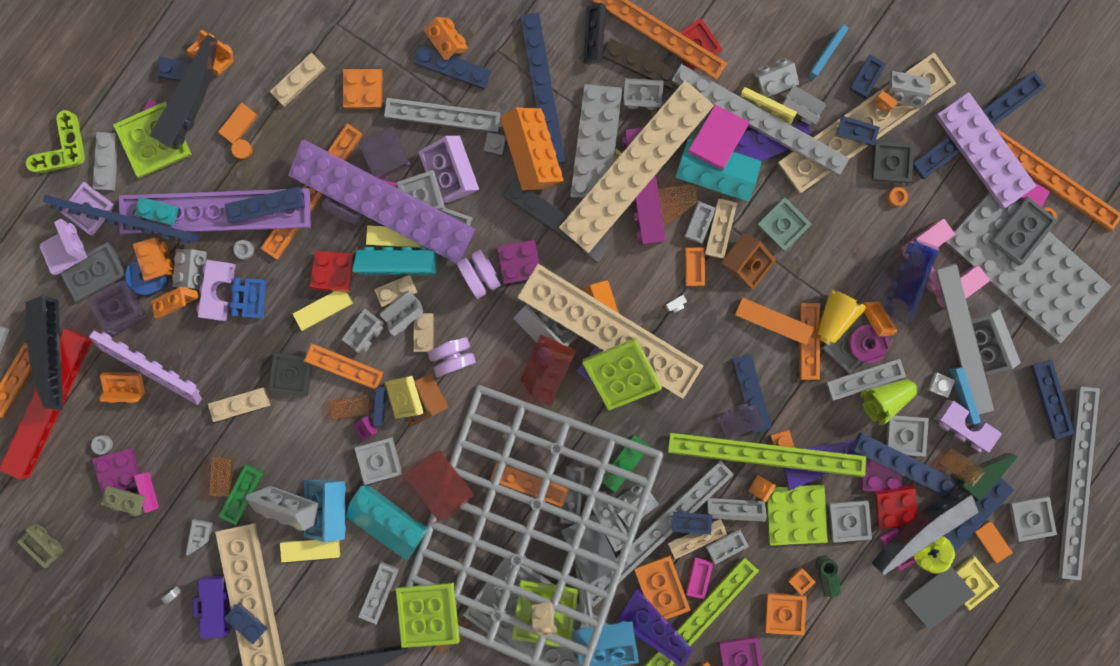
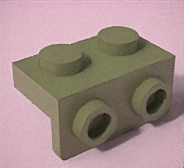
[101,486,145,516]
[18,524,64,569]

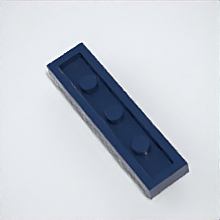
[413,44,491,90]
[224,187,305,224]
[732,354,772,433]
[1030,360,1075,439]

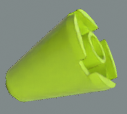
[860,379,917,425]

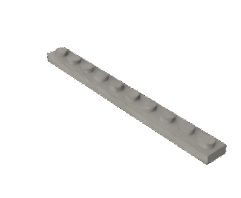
[671,64,849,176]
[1058,386,1100,580]
[589,460,734,607]

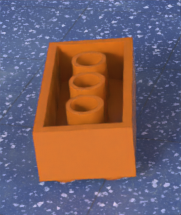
[500,107,563,190]

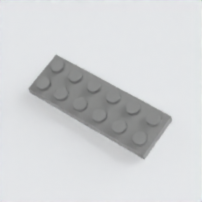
[571,84,622,199]

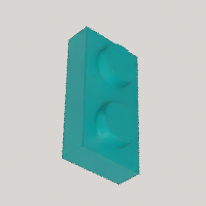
[134,197,179,226]

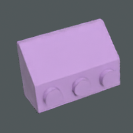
[418,136,479,203]

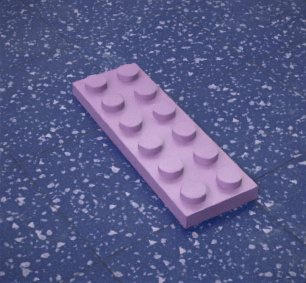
[935,92,1036,209]
[89,331,202,405]

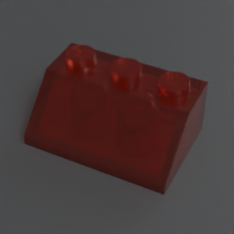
[521,334,576,406]
[404,450,475,522]

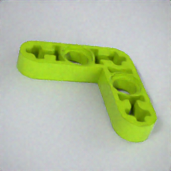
[26,110,85,173]

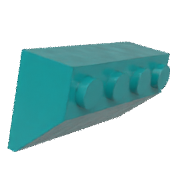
[675,137,761,202]
[353,247,436,275]
[345,485,429,561]

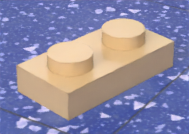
[374,275,418,307]
[414,313,434,352]

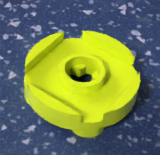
[914,536,955,573]

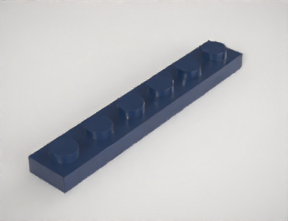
[851,432,958,496]
[929,478,1014,558]

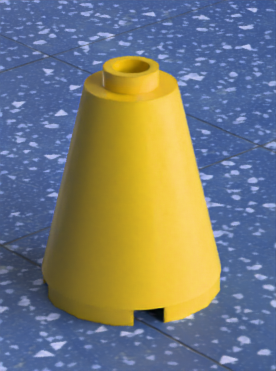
[817,289,866,345]

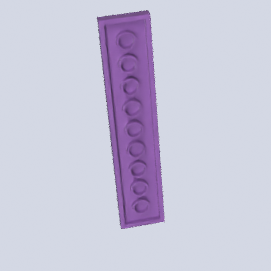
[288,140,476,263]
[119,188,311,235]

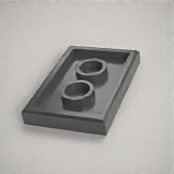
[989,196,1058,266]
[60,242,126,303]
[821,312,873,374]
[560,515,617,583]
[903,566,976,630]

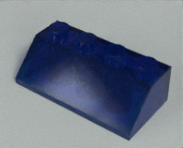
[884,239,939,325]

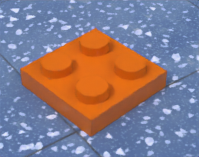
[343,69,383,109]
[764,593,807,635]

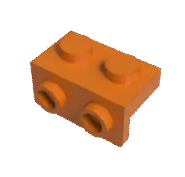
[424,17,469,60]
[186,30,233,76]
[133,237,173,281]
[151,287,198,319]
[99,372,145,403]

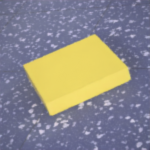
[385,376,423,419]
[955,555,999,611]

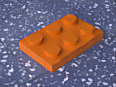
[634,555,691,619]

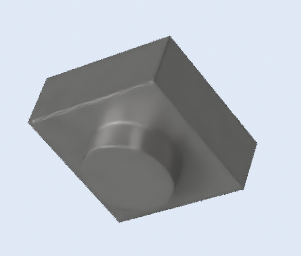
[484,132,506,156]

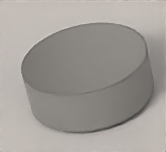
[233,240,254,260]
[91,435,113,455]
[161,586,181,604]

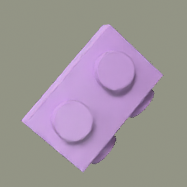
[40,219,87,275]

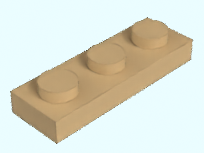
[270,53,326,107]
[704,198,737,259]
[208,388,270,422]
[668,519,727,559]

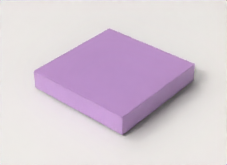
[60,182,116,236]

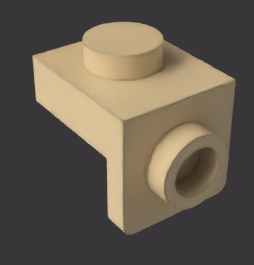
[532,602,557,636]

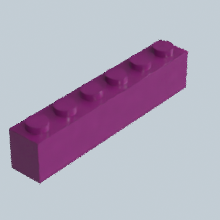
[622,127,666,246]

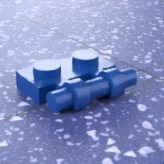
[229,278,267,318]

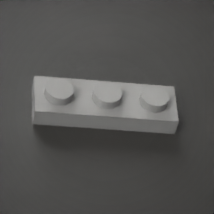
[93,132,119,191]
[592,491,627,552]
[706,498,767,522]
[359,562,399,624]

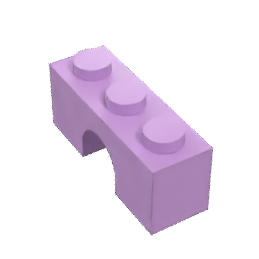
[197,260,236,321]
[934,400,1002,453]

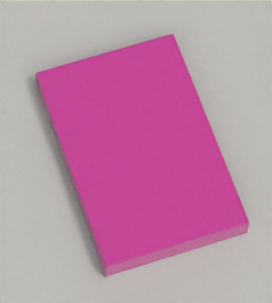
[688,104,750,171]

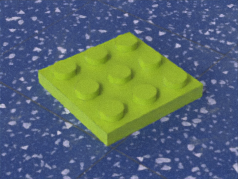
[113,101,192,178]
[582,338,662,410]
[766,484,828,545]
[512,579,578,647]
[396,583,460,648]

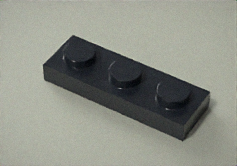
[583,3,606,65]

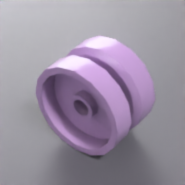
[456,249,501,299]
[427,337,476,377]

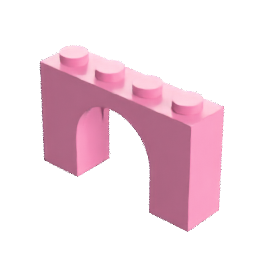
[901,219,990,309]

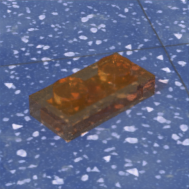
[329,395,371,420]
[939,448,985,487]
[209,456,234,497]

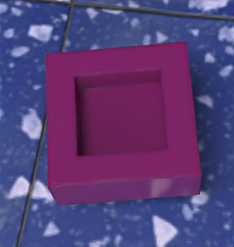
[353,416,377,442]

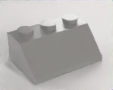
[513,304,579,360]
[971,309,1021,376]
[246,486,319,531]

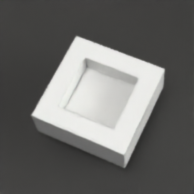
[665,295,687,313]
[928,373,955,398]

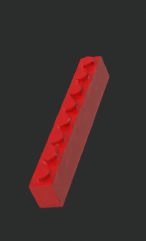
[0,329,93,480]

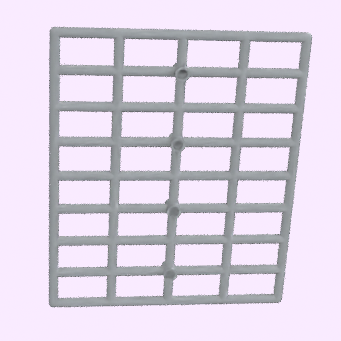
[405,385,663,666]

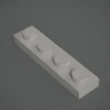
[825,359,906,400]

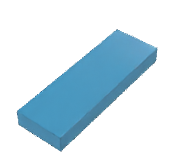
[807,24,849,81]
[949,367,981,424]

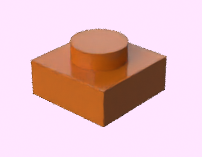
[872,90,898,112]
[770,429,795,448]
[748,475,776,502]
[787,567,816,595]

